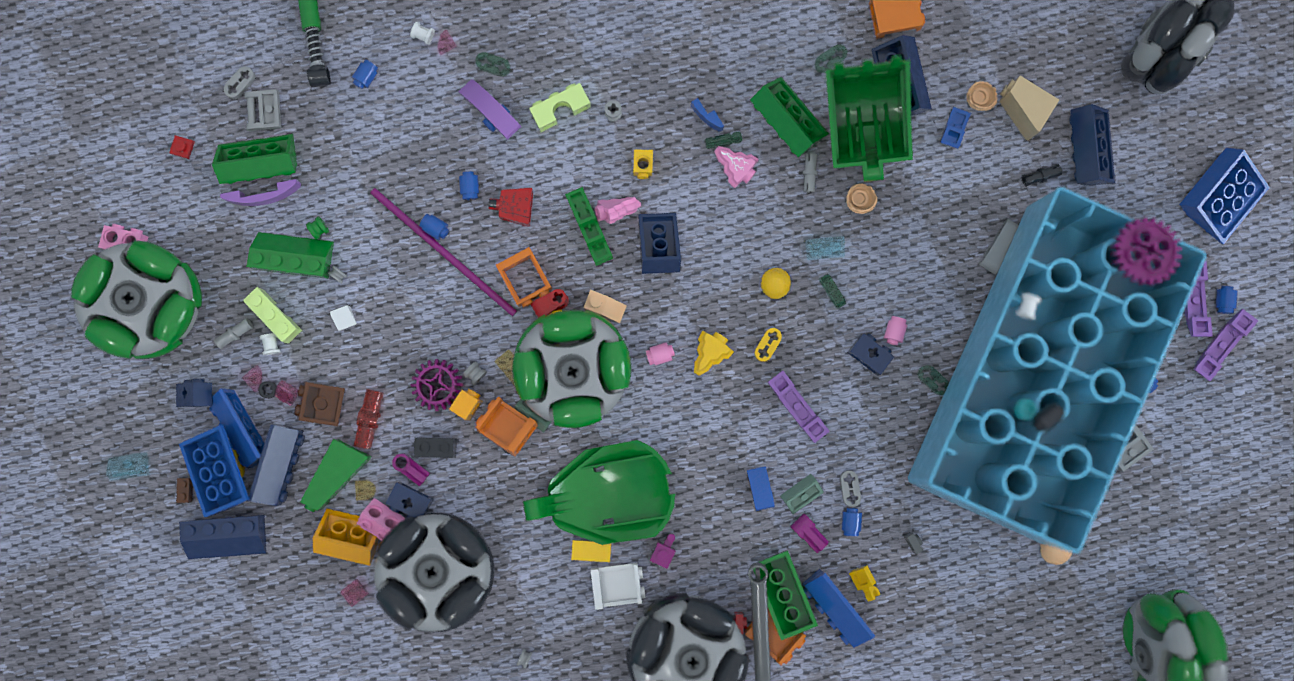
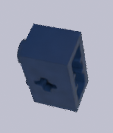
[847,333,894,376]
[176,379,212,407]
[386,482,434,518]

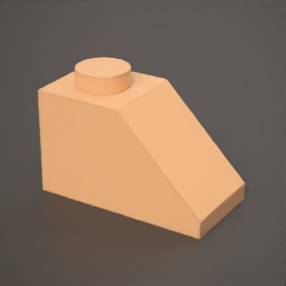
[584,290,627,323]

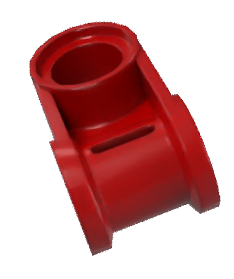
[531,289,569,318]

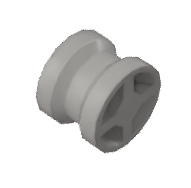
[463,361,487,386]

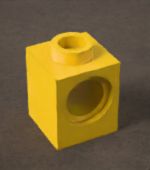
[633,149,653,179]

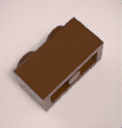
[176,478,193,503]

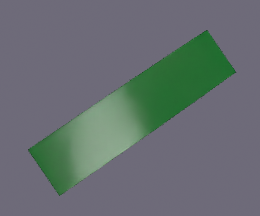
[565,187,614,266]

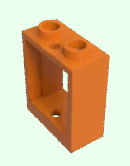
[496,247,552,308]

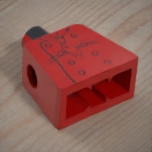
[488,188,533,227]

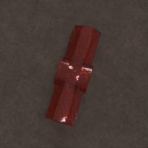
[353,389,384,449]

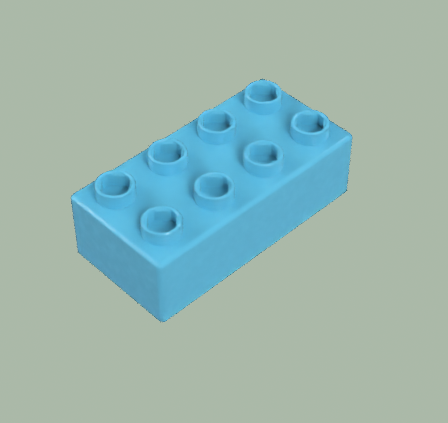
[908,187,1206,553]

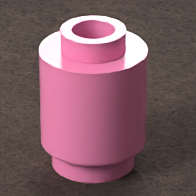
[884,316,907,346]
[646,342,675,366]

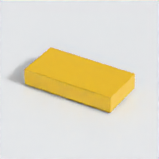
[571,540,611,562]

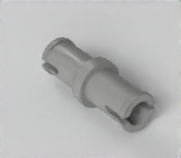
[802,153,818,193]
[214,318,254,349]

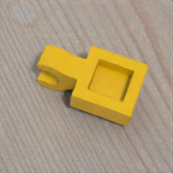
[849,566,880,602]

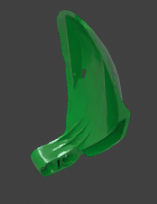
[522,440,676,545]

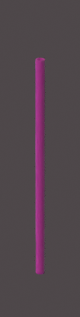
[370,188,517,317]

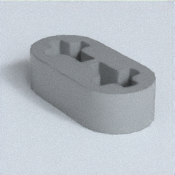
[224,67,256,99]
[840,470,861,507]

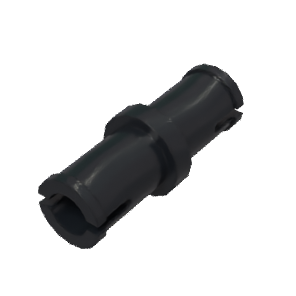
[1021,164,1062,187]

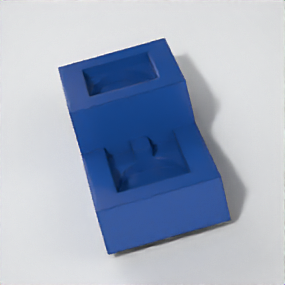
[691,98,724,132]
[940,107,971,149]
[747,466,775,511]

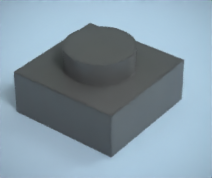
[903,532,924,554]

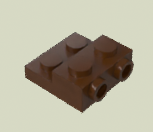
[294,382,345,426]

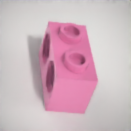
[98,224,148,250]
[357,498,406,541]

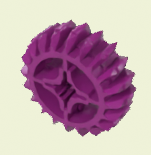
[411,359,464,411]

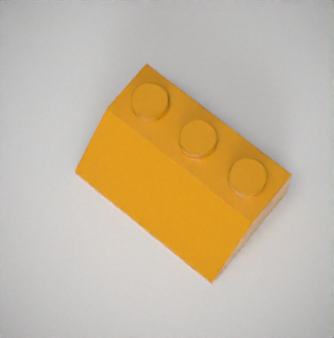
[313,509,379,566]

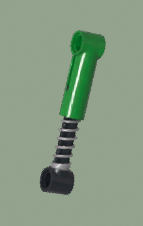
[298,0,331,88]

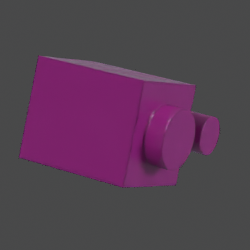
[650,532,676,569]

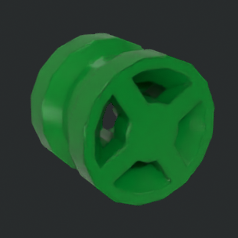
[306,216,330,240]

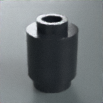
[1032,402,1065,433]

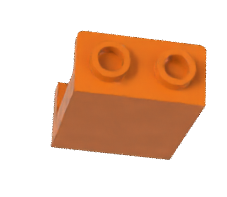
[869,0,925,39]
[475,396,538,457]
[744,609,806,666]

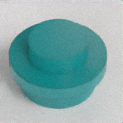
[1014,399,1036,420]

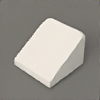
[330,305,357,331]

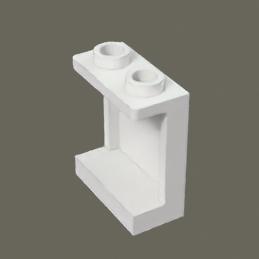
[591,563,645,610]

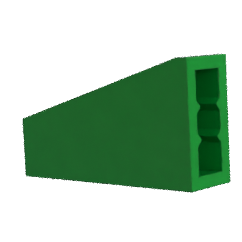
[300,439,372,512]

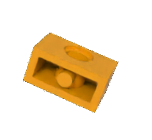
[449,389,483,421]

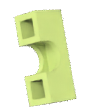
[529,83,591,132]
[243,287,302,344]

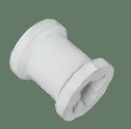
[410,22,435,45]
[1016,294,1041,320]
[259,333,280,355]

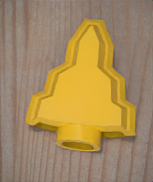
[694,330,734,376]

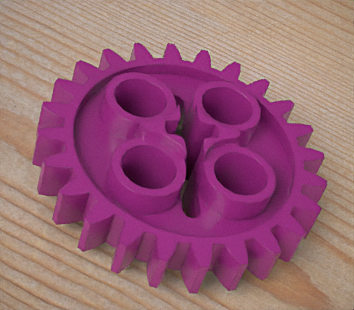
[1111,217,1182,286]

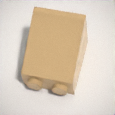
[999,76,1059,140]

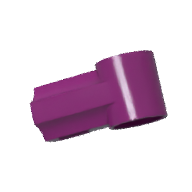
[392,453,430,486]
[790,513,829,553]

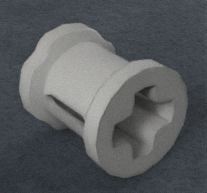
[605,100,622,121]

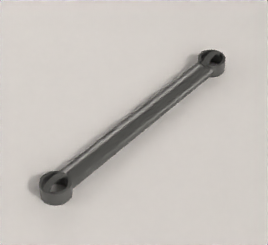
[748,562,771,681]

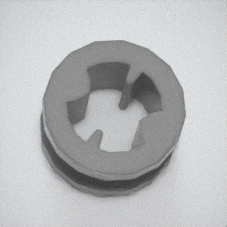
[328,265,347,283]
[516,649,532,669]

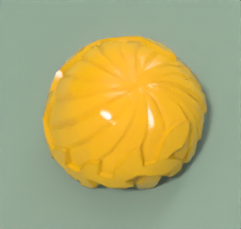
[761,268,791,299]

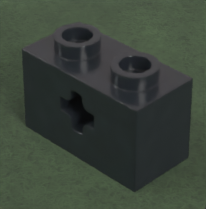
[414,437,457,458]

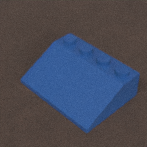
[1179,148,1270,245]
[179,425,249,518]

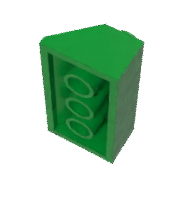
[750,77,829,157]
[212,134,297,184]
[246,232,334,279]
[753,550,818,641]

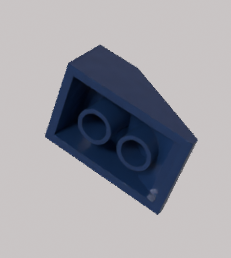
[638,213,681,274]

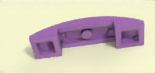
[458,79,521,140]
[220,179,301,206]
[1185,261,1212,337]
[1193,309,1258,381]
[767,370,830,443]

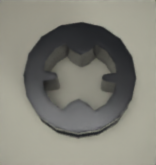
[258,381,278,399]

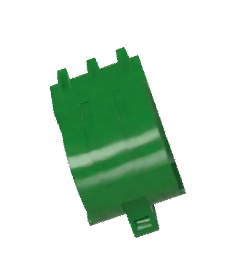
[825,56,913,182]

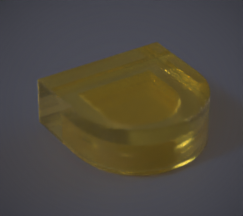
[355,480,376,501]

